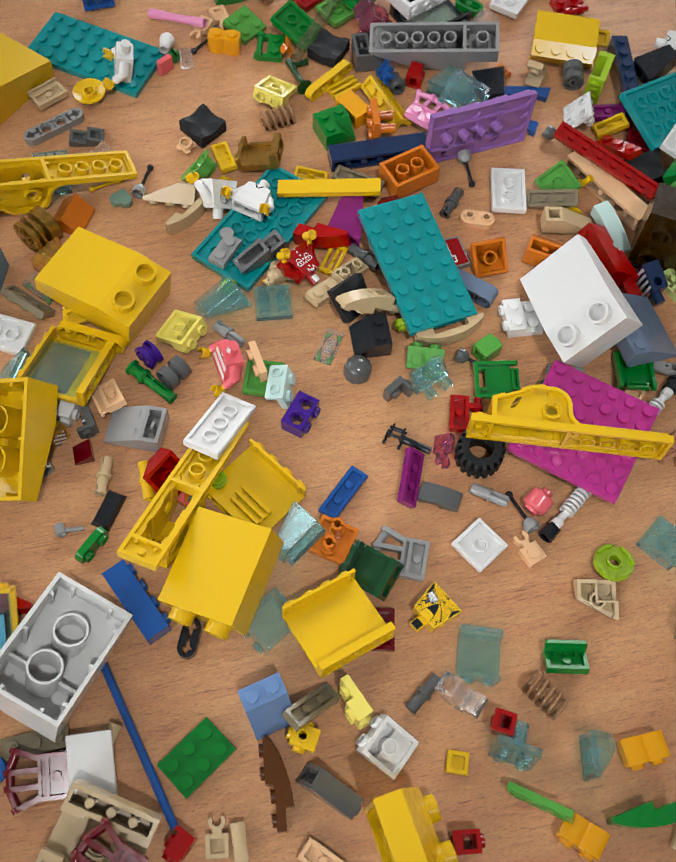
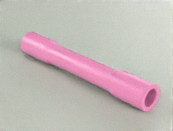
[148,8,207,28]

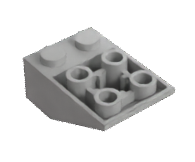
[103,405,170,452]

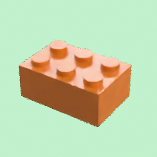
[378,144,440,200]

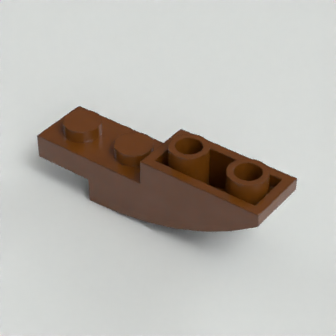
[259,737,294,833]

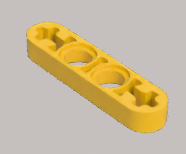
[305,59,353,102]
[56,320,128,353]

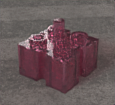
[353,0,392,34]

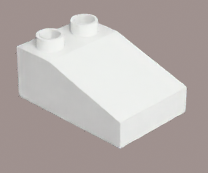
[520,234,642,368]
[0,572,133,742]

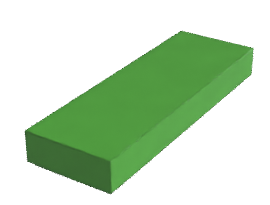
[507,781,576,824]

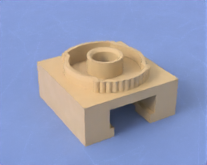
[35,778,163,862]

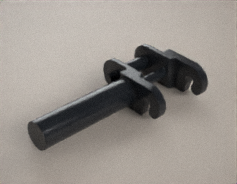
[382,423,432,454]

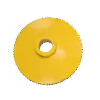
[73,78,106,104]

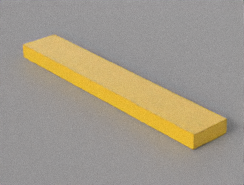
[277,178,381,197]

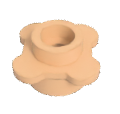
[176,137,196,154]

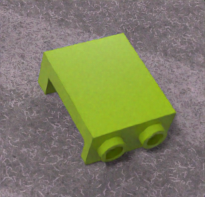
[583,50,615,105]

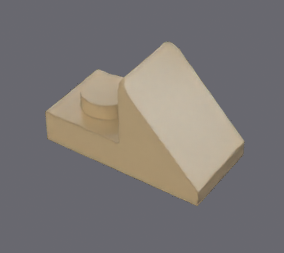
[525,60,548,88]

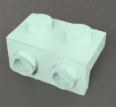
[265,365,296,409]

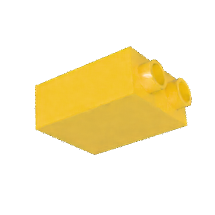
[157,507,284,641]

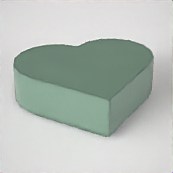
[110,188,133,208]

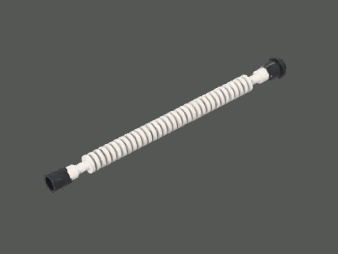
[538,375,676,543]

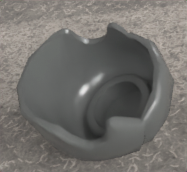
[343,355,372,384]

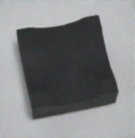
[307,28,350,68]
[179,103,227,148]
[623,149,667,183]
[327,273,367,323]

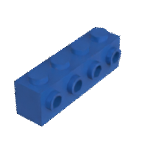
[102,560,171,645]

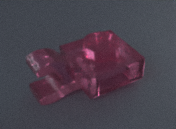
[433,433,455,469]

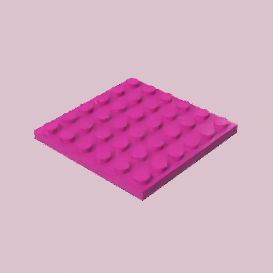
[507,359,660,504]

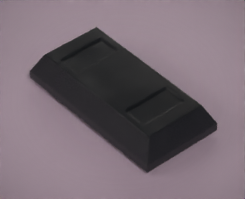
[91,490,127,532]

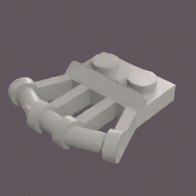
[372,525,430,582]

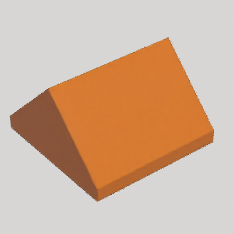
[53,193,95,235]
[467,237,509,278]

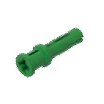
[125,360,177,404]

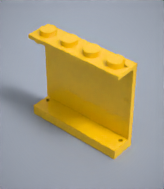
[207,438,307,529]
[282,569,396,679]

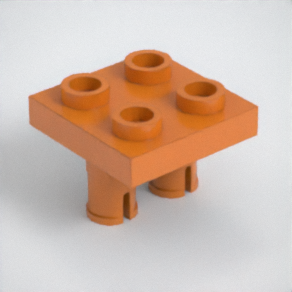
[366,98,396,139]
[306,514,359,566]

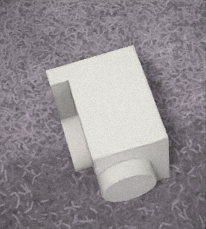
[56,400,84,427]

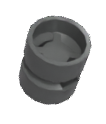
[562,59,584,91]
[156,355,192,391]

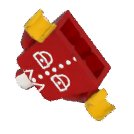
[276,230,320,286]

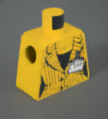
[409,582,462,633]

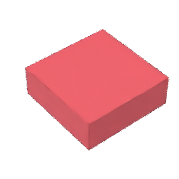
[156,54,174,76]

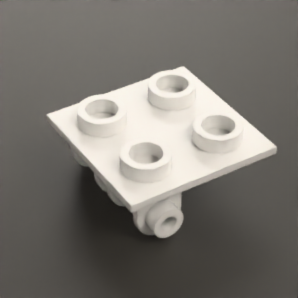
[563,91,595,128]

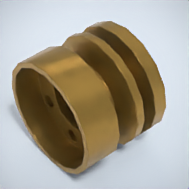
[13,205,62,254]

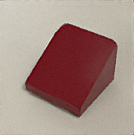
[72,439,95,466]

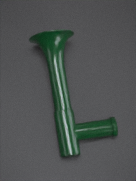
[285,58,312,95]

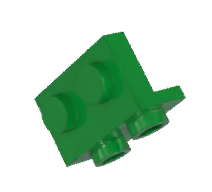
[542,639,590,674]

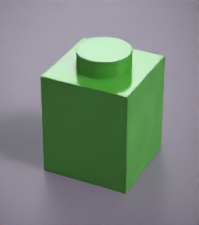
[471,333,503,361]

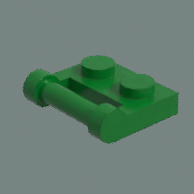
[253,31,285,63]

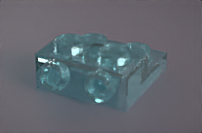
[636,515,676,571]

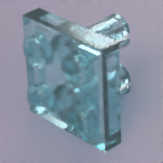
[254,284,293,321]
[410,355,454,400]
[488,721,543,771]

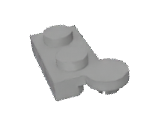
[208,227,242,270]

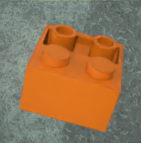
[522,234,564,266]

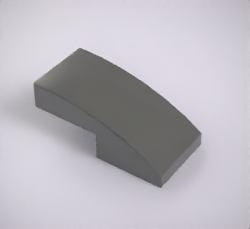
[69,127,104,147]
[417,481,463,512]

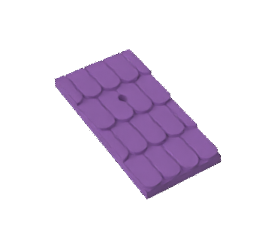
[425,90,538,163]

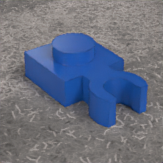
[376,59,395,86]

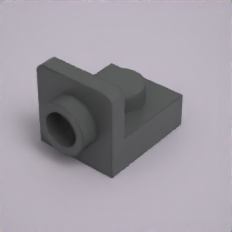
[383,376,414,402]
[76,405,99,439]

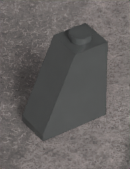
[295,762,364,820]

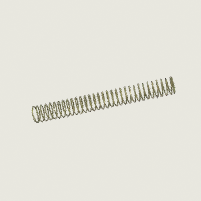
[290,0,342,62]

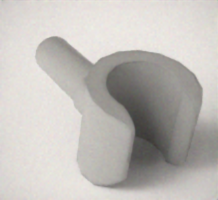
[53,523,84,538]

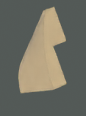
[573,579,619,620]

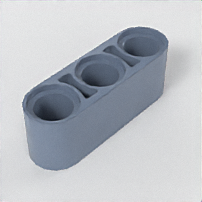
[457,268,499,308]

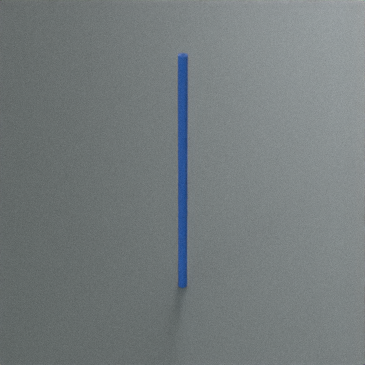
[101,662,178,830]

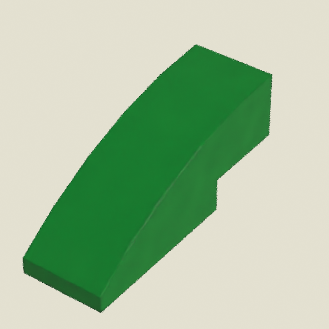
[606,801,676,829]

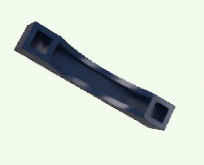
[607,35,639,119]

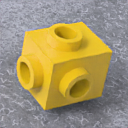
[286,722,321,755]

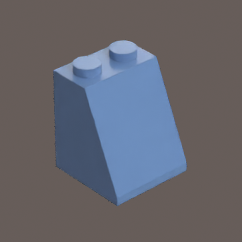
[237,672,292,741]

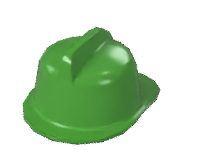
[181,149,217,181]

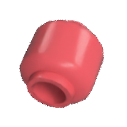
[524,487,554,516]

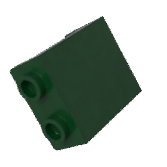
[338,539,404,602]

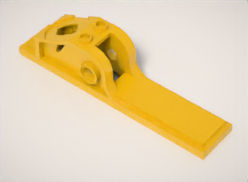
[0,150,138,215]
[466,384,674,460]
[117,422,249,572]

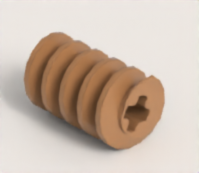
[259,104,296,131]
[521,672,570,721]

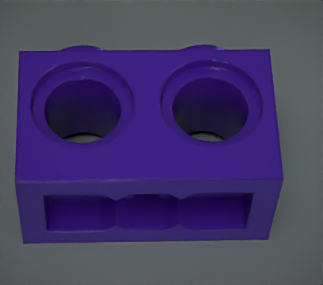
[281,390,321,438]

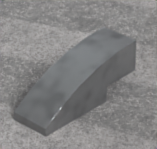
[232,230,289,274]

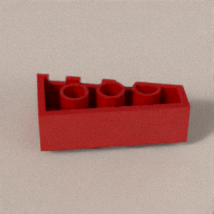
[578,223,634,287]

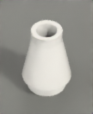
[159,32,175,54]

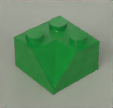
[312,104,356,151]

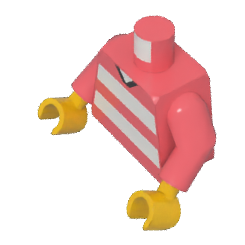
[197,339,244,397]

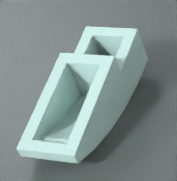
[590,200,631,253]

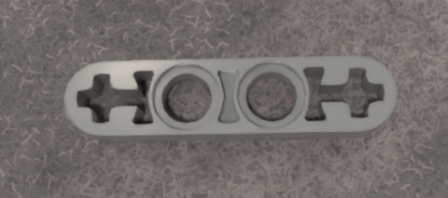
[24,108,84,146]

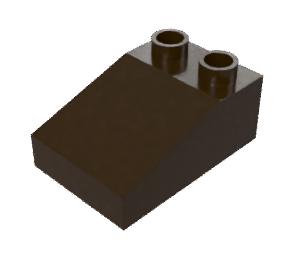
[628,182,676,272]

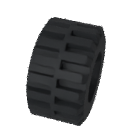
[454,430,506,479]

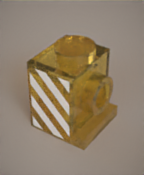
[51,420,71,449]

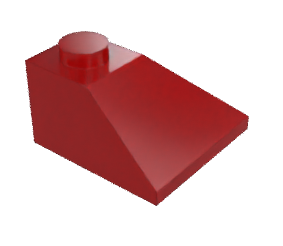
[143,447,181,495]

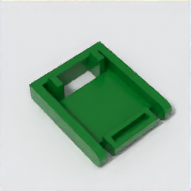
[612,351,657,391]
[472,360,520,400]

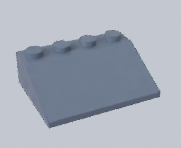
[616,293,676,367]

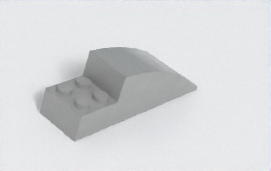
[369,21,499,72]

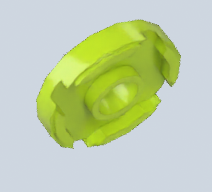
[593,544,635,582]

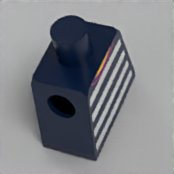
[636,259,668,306]

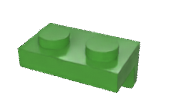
[406,342,445,372]

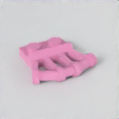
[404,89,451,130]

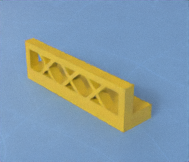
[360,74,413,130]

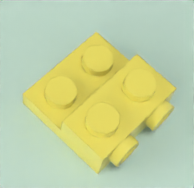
[253,75,297,109]
[155,309,208,354]
[338,674,373,730]

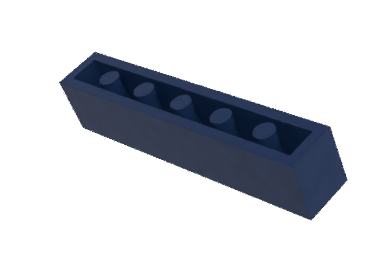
[328,132,427,172]

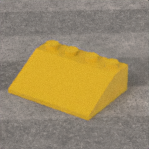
[529,10,600,68]

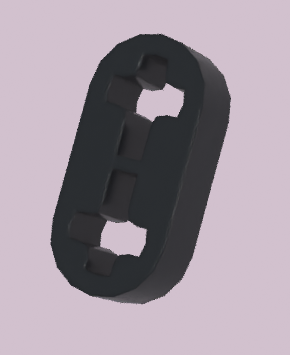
[177,619,202,660]

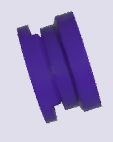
[135,340,164,370]

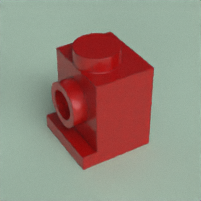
[406,61,425,89]
[489,707,518,739]
[162,825,197,862]
[450,828,485,856]

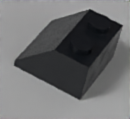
[349,312,393,358]

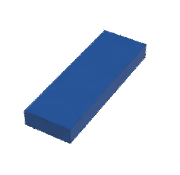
[318,465,368,518]

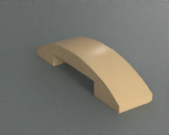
[165,194,208,235]
[414,313,484,347]

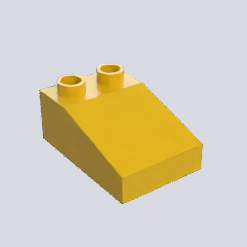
[0,33,55,126]
[34,226,171,347]
[0,377,58,502]
[365,787,459,862]

